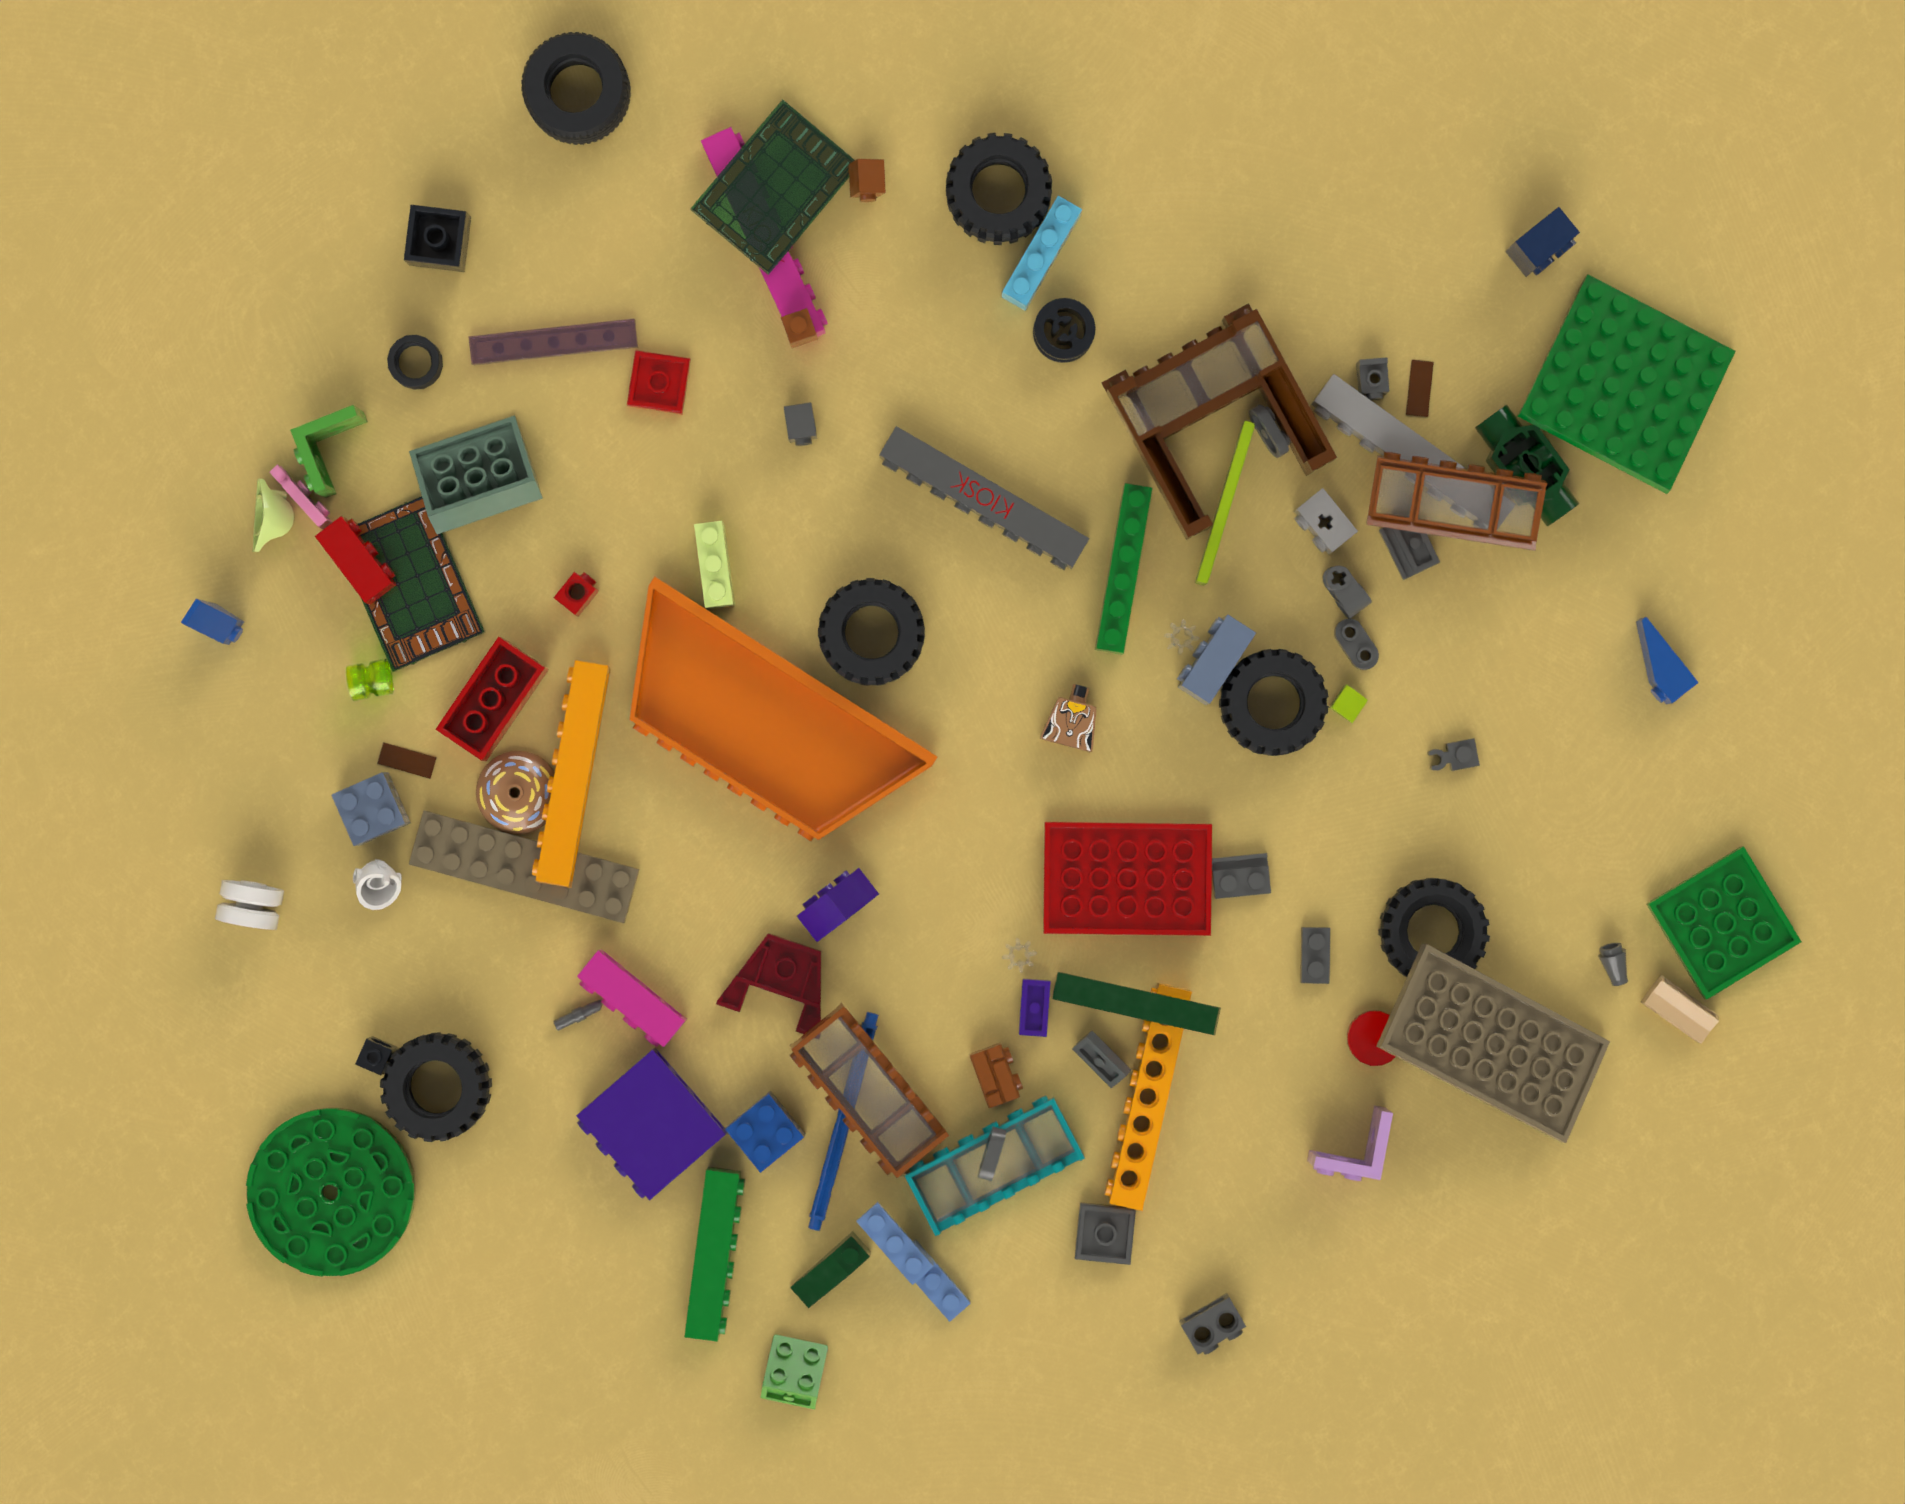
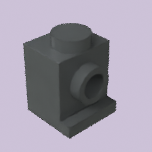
[1356,357,1389,400]

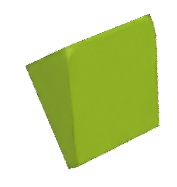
[1329,684,1368,723]

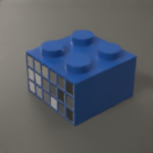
[725,1091,806,1173]

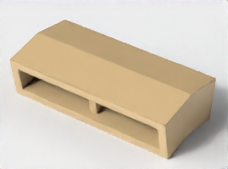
[1641,975,1719,1044]

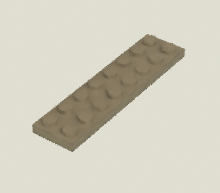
[409,811,640,923]

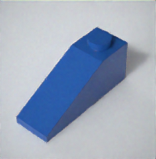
[181,599,244,645]
[1636,617,1699,704]

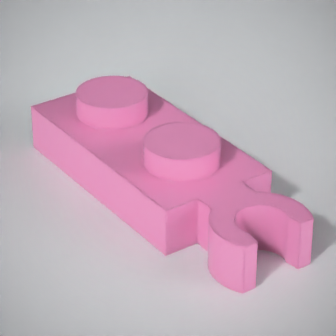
[270,464,332,529]

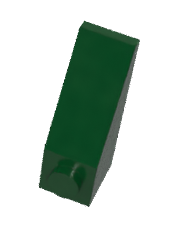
[790,1231,871,1308]

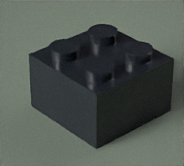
[404,205,471,272]

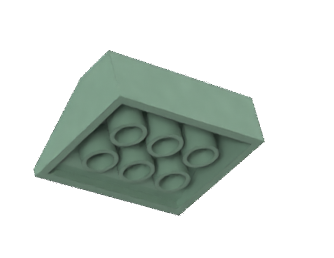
[409,415,543,534]

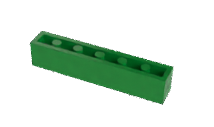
[1095,483,1153,655]
[684,1167,745,1342]

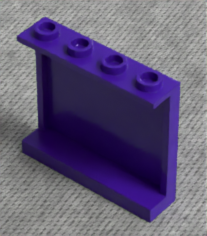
[576,1048,727,1201]

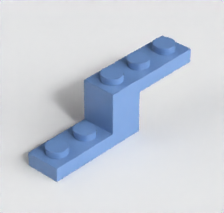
[856,1202,971,1322]

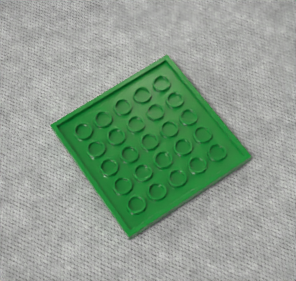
[1517,274,1736,494]

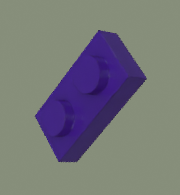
[1019,979,1051,1037]

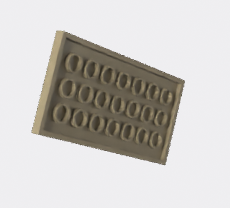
[1376,944,1610,1143]

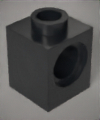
[355,1036,398,1076]

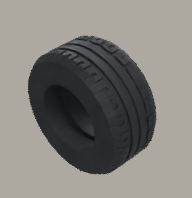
[521,32,631,145]

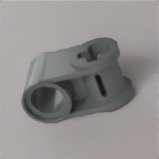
[1322,566,1372,619]

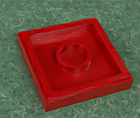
[627,350,691,415]

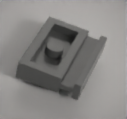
[1379,516,1440,580]
[1212,853,1271,899]

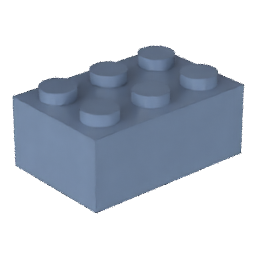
[1177,615,1256,705]

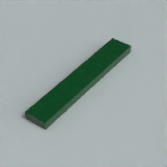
[1052,972,1221,1035]

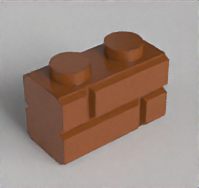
[969,1043,1023,1108]

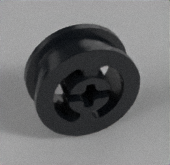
[1033,298,1096,363]

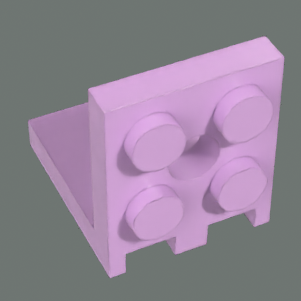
[1307,1106,1393,1181]

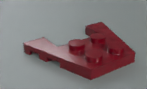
[716,933,821,1039]

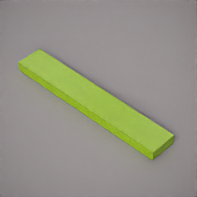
[1195,421,1255,586]

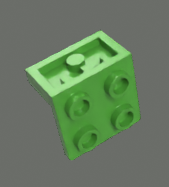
[760,1335,828,1410]

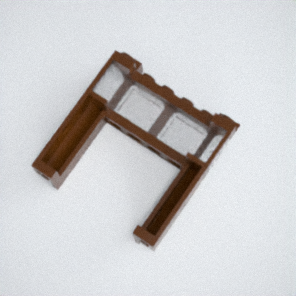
[1101,303,1337,540]

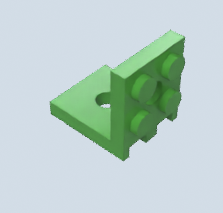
[290,405,368,498]

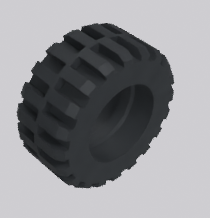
[946,133,1052,245]
[818,578,925,686]
[1219,649,1329,756]
[380,1032,492,1142]

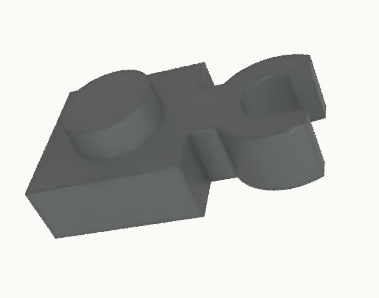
[1427,738,1480,771]

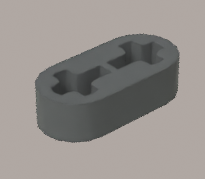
[978,1126,1006,1181]

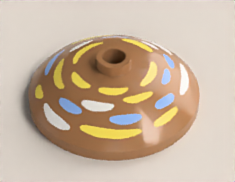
[476,751,555,834]

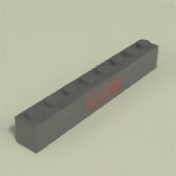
[879,426,1090,571]

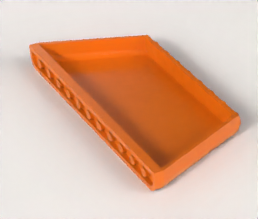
[629,576,938,841]

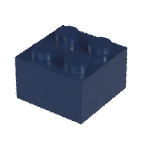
[1505,207,1580,277]

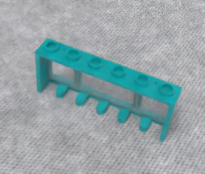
[905,1095,1085,1236]

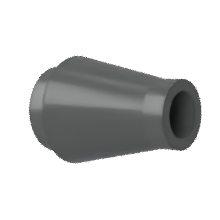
[1598,943,1628,986]

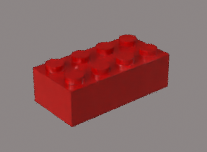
[435,636,549,761]

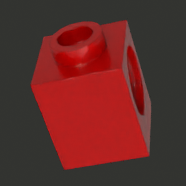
[553,572,599,617]

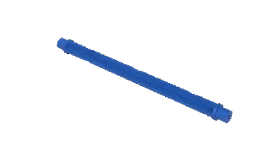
[808,1012,879,1231]

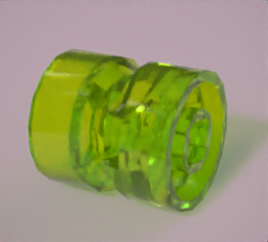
[346,659,394,701]

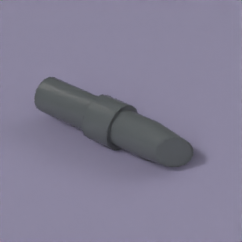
[553,1000,602,1031]

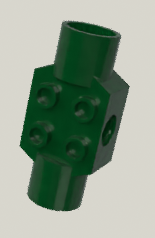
[1475,404,1579,526]

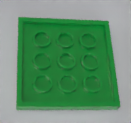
[1646,846,1802,1000]

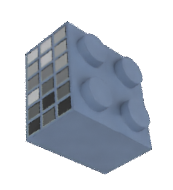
[331,772,411,846]

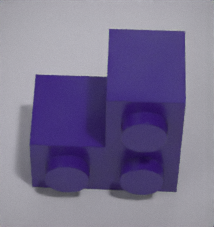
[797,868,879,942]

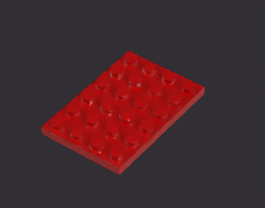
[1043,822,1212,936]

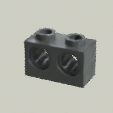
[1179,1293,1246,1355]

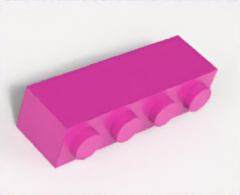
[577,949,687,1047]

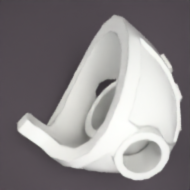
[353,859,401,910]

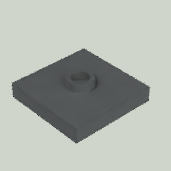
[1074,1202,1136,1265]

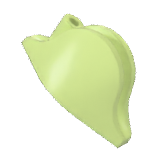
[252,478,294,552]

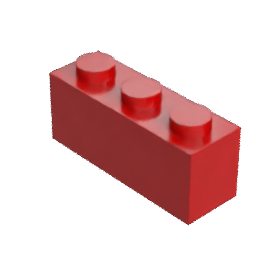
[315,516,397,605]

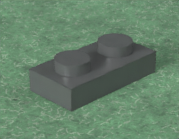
[1300,927,1330,984]
[1072,1031,1131,1088]

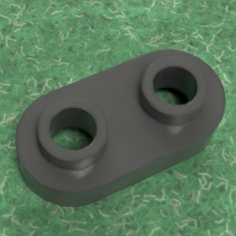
[1249,405,1290,458]
[1334,619,1379,670]

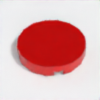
[1347,1010,1396,1066]

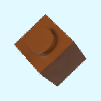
[849,159,886,202]
[781,308,818,348]

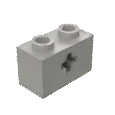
[1294,488,1358,554]

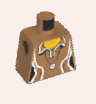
[1040,684,1096,752]

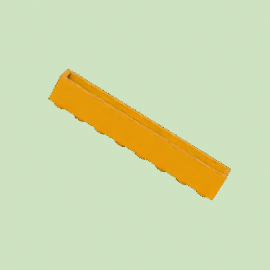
[532,660,611,888]

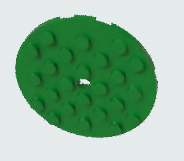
[246,1108,415,1277]

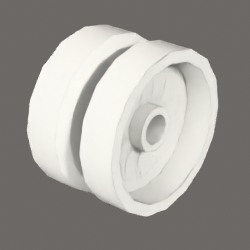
[215,880,284,930]

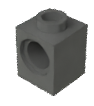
[784,402,817,446]

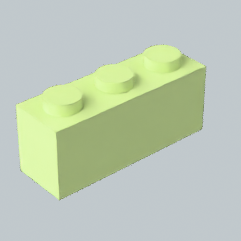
[694,521,735,609]

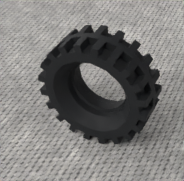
[1378,878,1490,977]

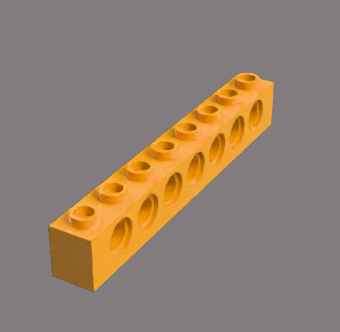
[1105,983,1192,1211]

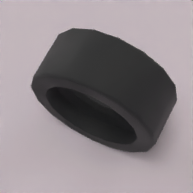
[387,335,443,390]

